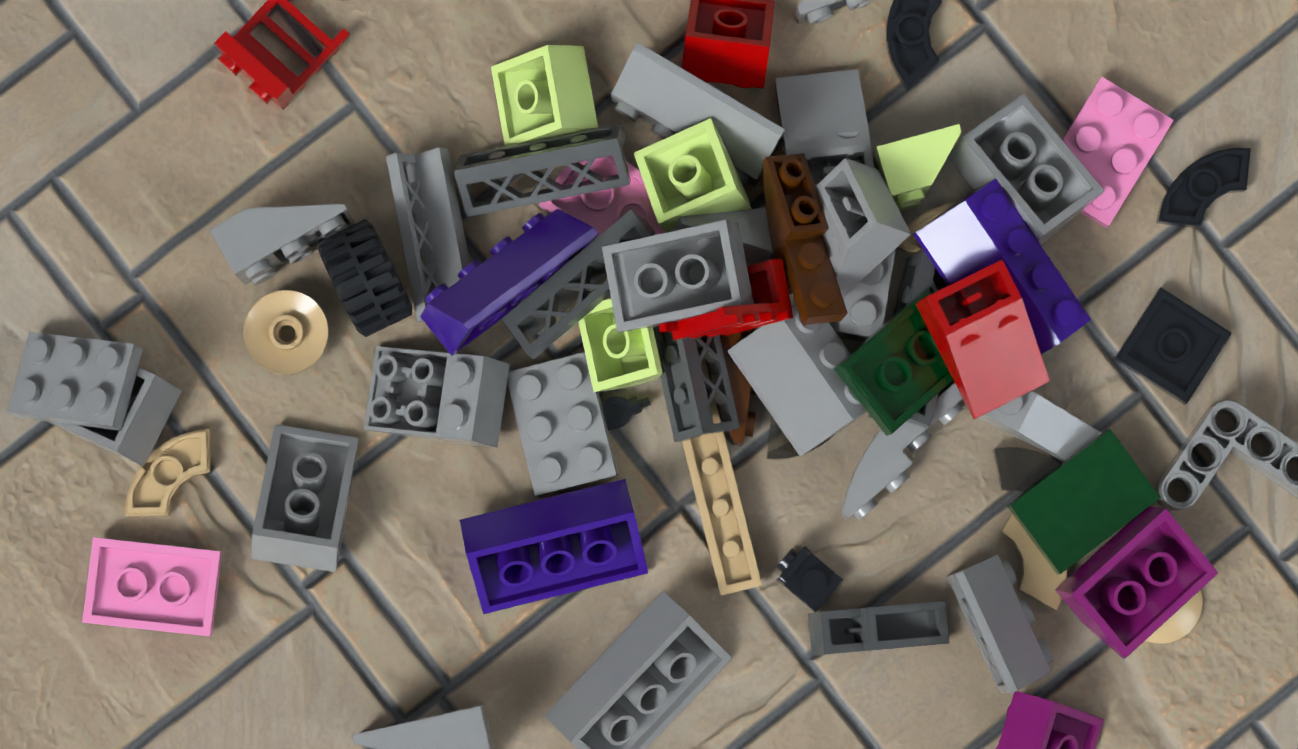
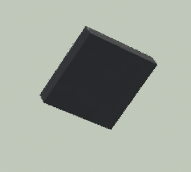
[1114,287,1232,405]

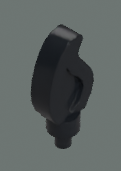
[602,396,651,431]

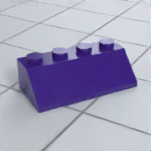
[913,179,1091,355]
[420,209,599,356]
[459,479,648,614]

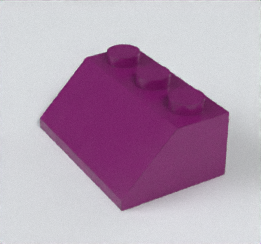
[1055,506,1218,659]
[996,691,1104,749]

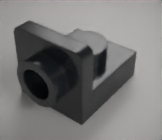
[776,546,843,612]

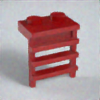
[214,0,350,110]
[658,259,794,340]

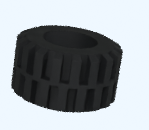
[318,219,412,337]

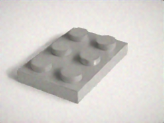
[7,332,143,431]
[507,352,619,496]

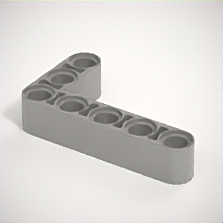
[1155,401,1298,511]

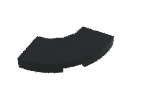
[886,0,942,91]
[1156,148,1251,228]

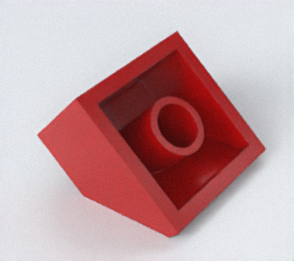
[681,0,775,89]

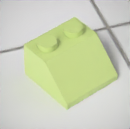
[491,45,598,146]
[634,118,751,233]
[873,124,961,211]
[578,298,663,392]

